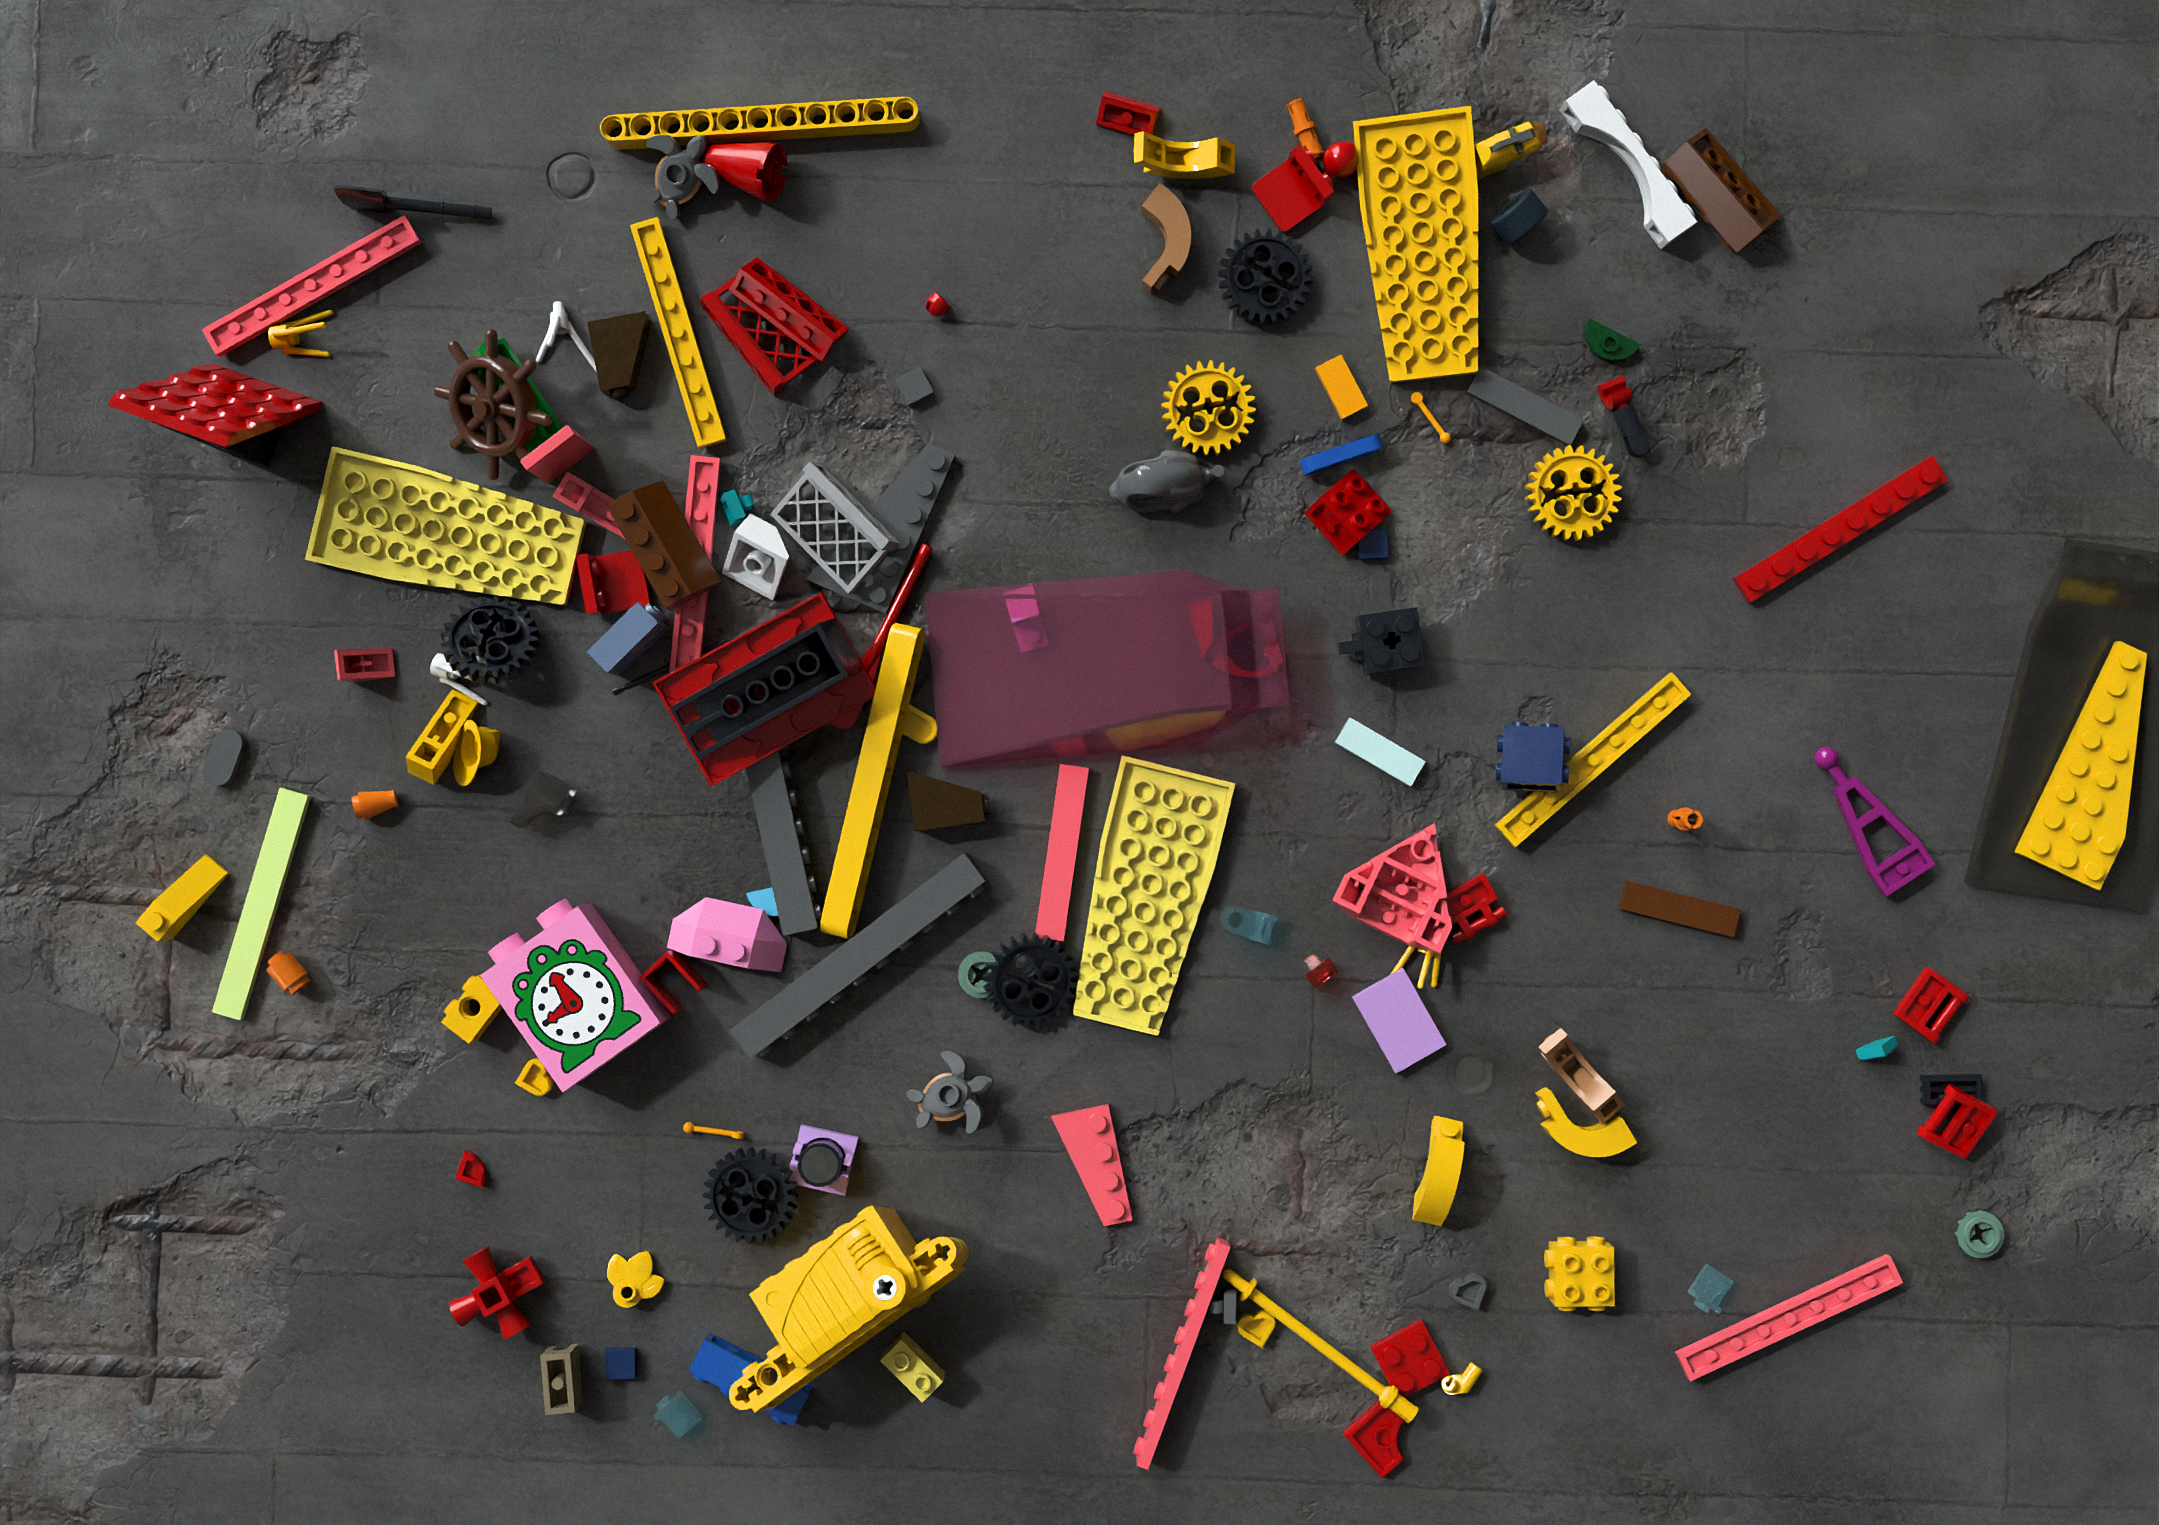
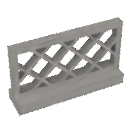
[770,461,900,594]

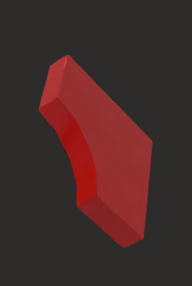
[1343,1400,1405,1479]

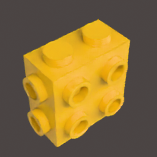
[1544,1236,1615,1311]

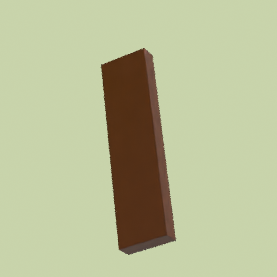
[1618,880,1741,937]

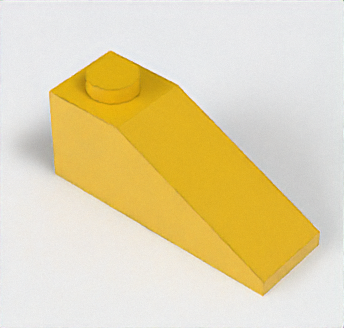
[405,689,478,785]
[135,854,229,942]

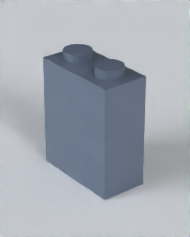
[587,602,670,676]

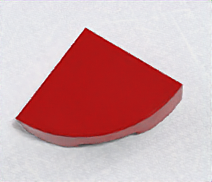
[455,1150,487,1188]

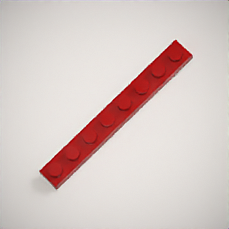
[1733,455,1948,603]

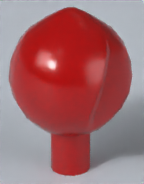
[1323,142,1359,181]

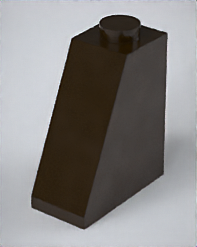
[587,311,652,399]
[907,772,991,831]

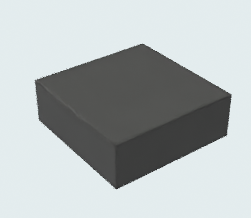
[895,366,934,407]

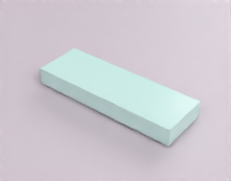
[1334,718,1426,787]

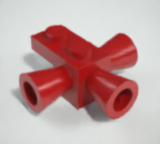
[449,1246,546,1339]

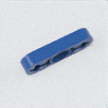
[1300,434,1384,476]

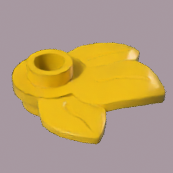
[607,1251,665,1308]

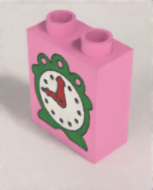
[480,898,672,1092]

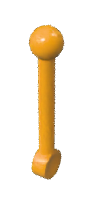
[1411,392,1451,444]
[683,1122,744,1139]

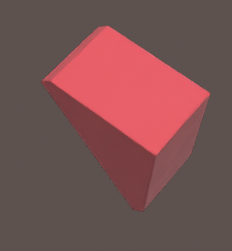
[334,648,395,682]

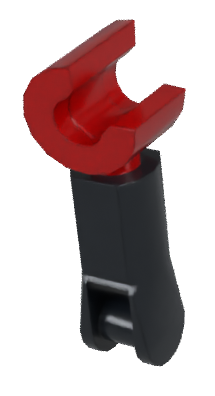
[1598,375,1649,457]

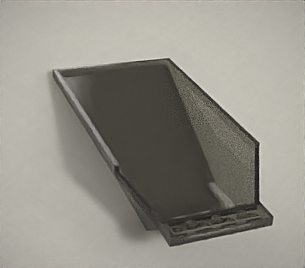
[1964,538,2159,911]

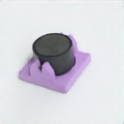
[788,1124,859,1196]

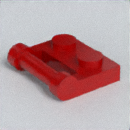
[1892,967,1970,1045]
[1916,1084,1998,1159]

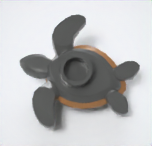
[643,135,721,220]
[906,1050,994,1134]

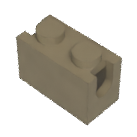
[540,1344,583,1415]

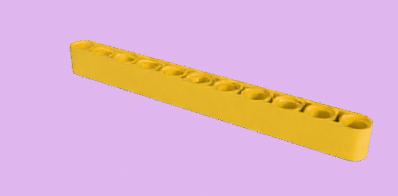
[600,97,920,150]
[820,623,925,939]

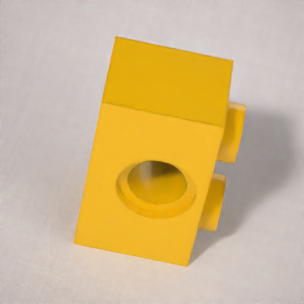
[441,974,503,1044]

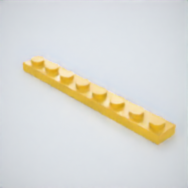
[630,217,727,449]
[1494,672,1691,847]

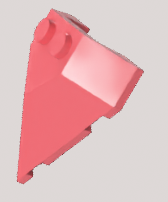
[1332,823,1452,954]

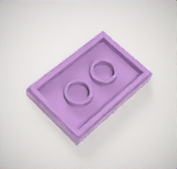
[1352,968,1446,1073]

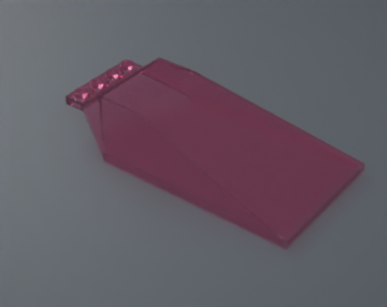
[925,570,1290,767]

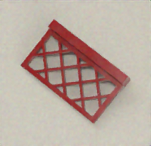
[700,269,819,397]

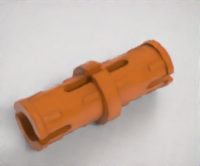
[1286,98,1324,159]
[1667,807,1703,831]

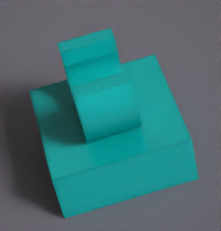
[719,489,755,527]

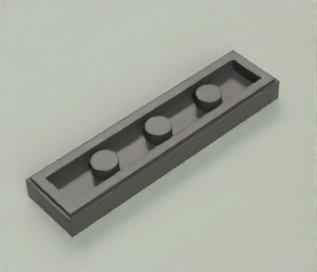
[1465,366,1584,446]

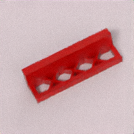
[729,257,850,362]

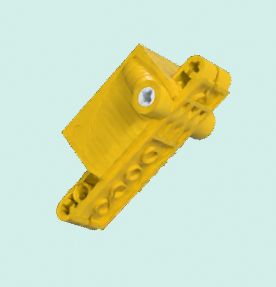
[729,1205,969,1413]

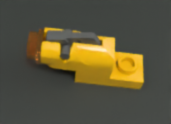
[1474,121,1548,180]

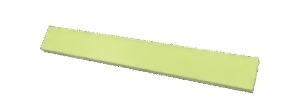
[212,788,311,1020]

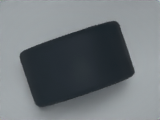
[1490,189,1548,245]

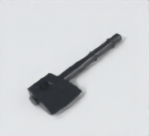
[333,185,492,219]

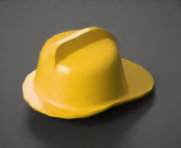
[453,720,501,786]

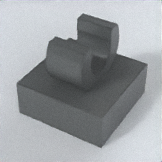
[1209,1287,1237,1324]

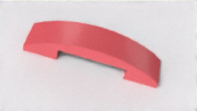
[552,471,626,540]

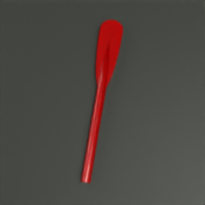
[830,543,933,729]

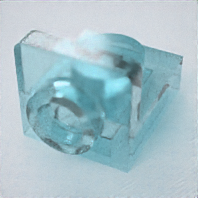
[1687,1263,1734,1315]
[653,1390,702,1439]

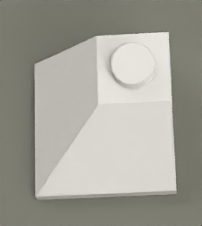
[722,513,789,600]

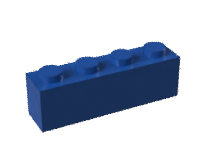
[688,1333,813,1426]

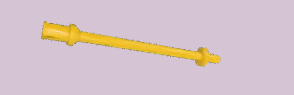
[1223,1269,1419,1423]

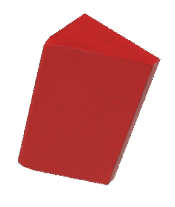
[1096,92,1160,135]

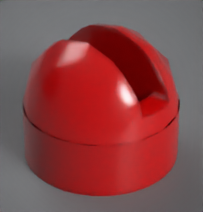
[926,291,951,317]

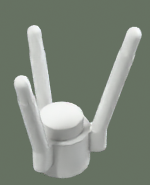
[430,653,488,706]

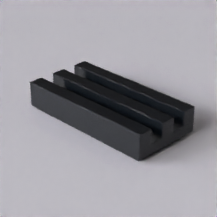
[1920,1073,1983,1105]

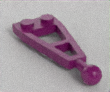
[1815,747,1936,897]

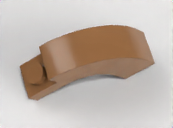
[1141,183,1191,294]
[1538,1028,1624,1124]

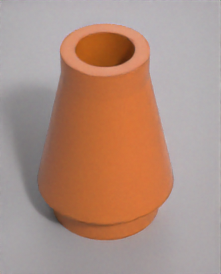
[352,790,399,820]

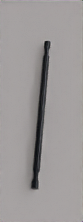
[612,633,740,695]

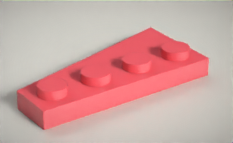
[1051,1104,1133,1226]

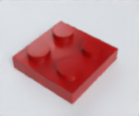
[1370,1319,1450,1398]

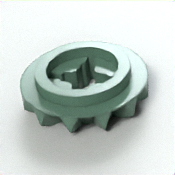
[958,951,996,998]
[1954,1210,2004,1258]

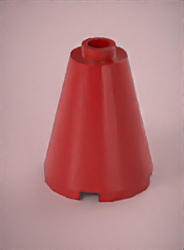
[702,142,787,202]

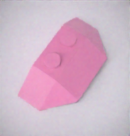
[667,897,788,972]

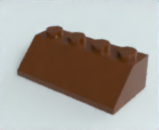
[1661,128,1781,253]
[606,481,722,611]

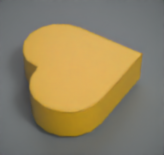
[515,1057,553,1096]
[1237,1310,1275,1348]

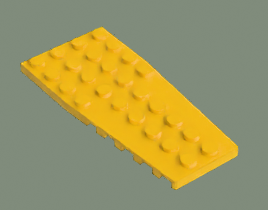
[1353,106,1478,383]

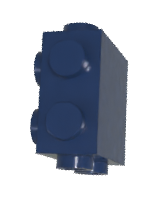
[1496,722,1570,792]

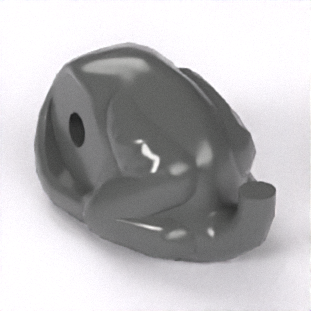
[1109,449,1224,514]

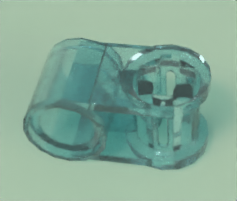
[1220,906,1279,945]

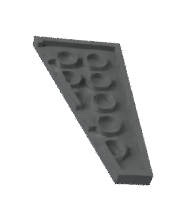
[806,443,956,615]

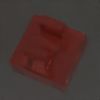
[1304,953,1337,989]

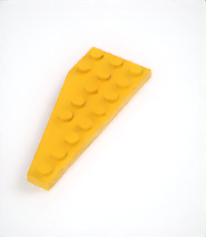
[2014,641,2147,891]

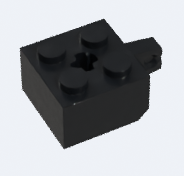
[1338,607,1425,675]

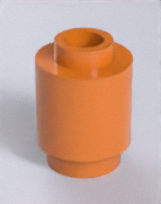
[266,951,311,996]

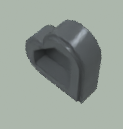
[1449,1272,1487,1311]

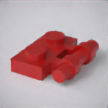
[1446,873,1507,944]

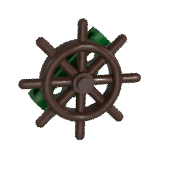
[434,329,563,480]

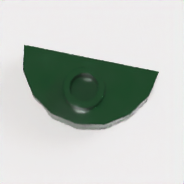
[1584,318,1641,362]

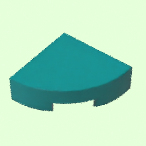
[1856,1036,1898,1060]

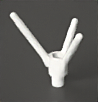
[536,301,597,372]

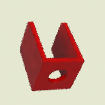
[639,950,708,1015]

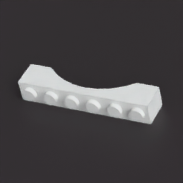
[1559,80,1697,249]

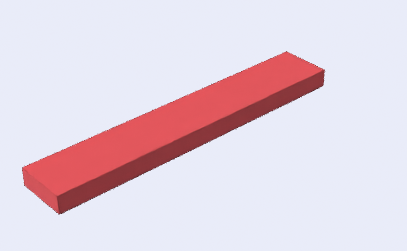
[1036,764,1089,941]

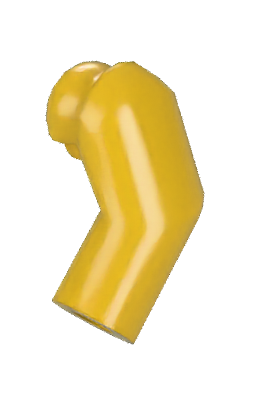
[1441,1362,1483,1395]

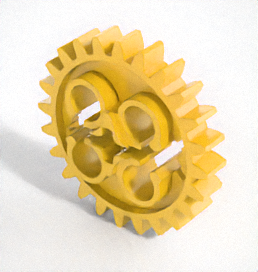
[1161,360,1256,457]
[1525,445,1622,541]

